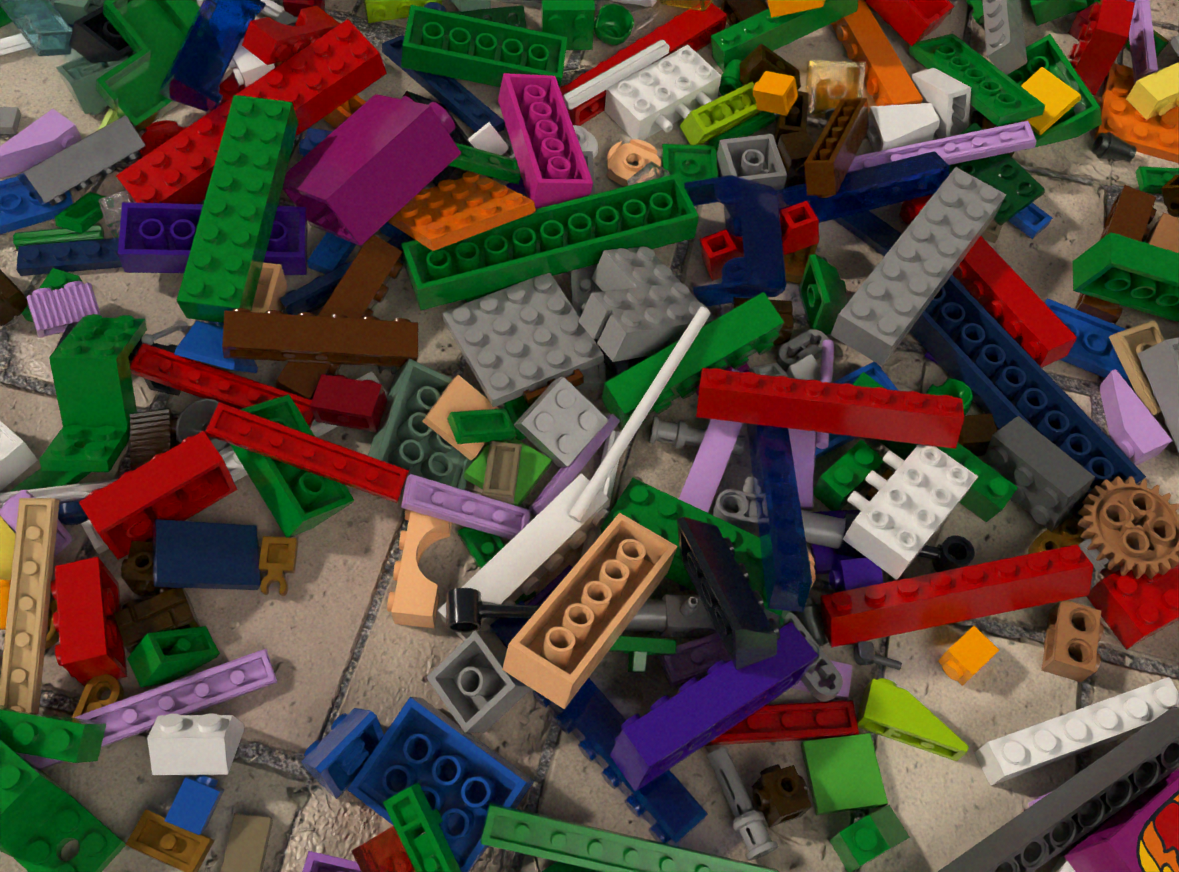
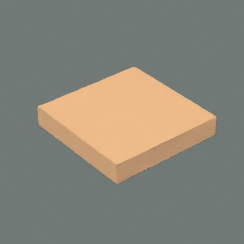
[422,375,499,461]

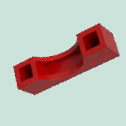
[242,6,340,65]
[700,201,819,281]

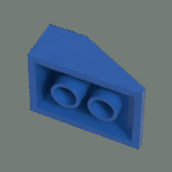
[301,708,384,799]

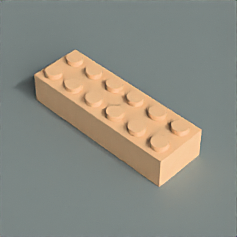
[502,513,678,709]

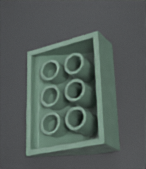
[56,52,135,115]
[368,358,489,494]

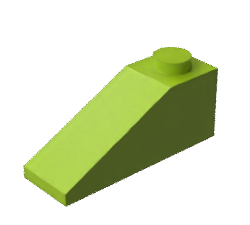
[857,678,969,761]

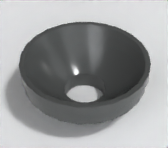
[176,399,230,452]

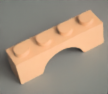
[387,509,452,628]

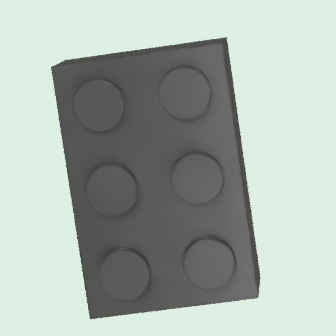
[983,416,1095,532]

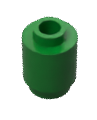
[719,59,744,96]

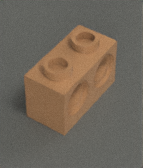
[1041,600,1104,682]

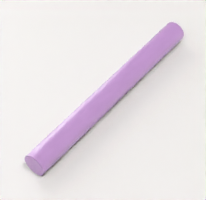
[816,340,834,449]

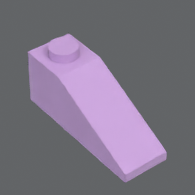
[0,109,82,178]
[1099,369,1173,466]

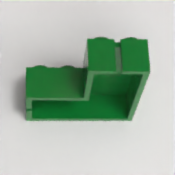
[96,0,224,133]

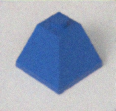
[174,321,258,373]

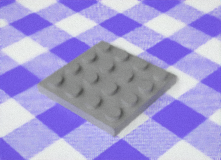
[442,273,604,407]

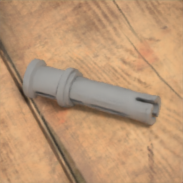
[649,416,745,456]
[707,747,779,861]

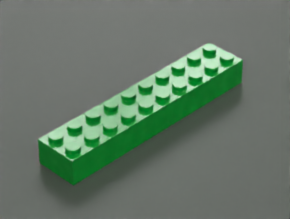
[401,174,699,311]

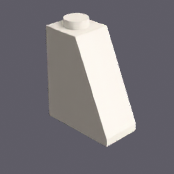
[912,68,971,139]
[867,103,940,152]

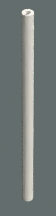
[569,307,711,522]

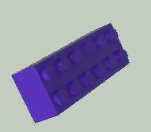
[118,202,308,275]
[610,622,819,792]

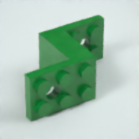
[39,314,147,472]
[0,739,126,872]

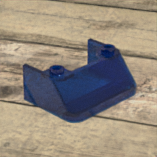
[158,0,266,112]
[685,175,787,307]

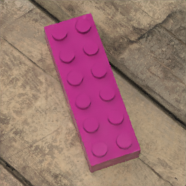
[498,73,593,209]

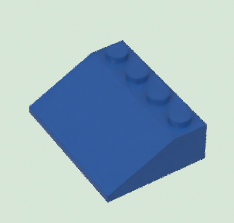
[347,697,535,872]

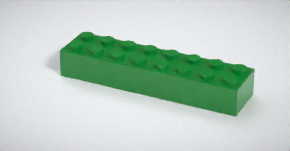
[177,95,298,323]

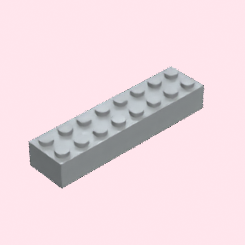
[831,167,1006,367]

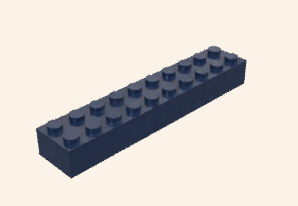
[909,275,1146,519]

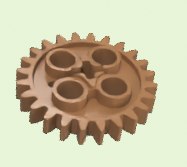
[1078,476,1179,579]

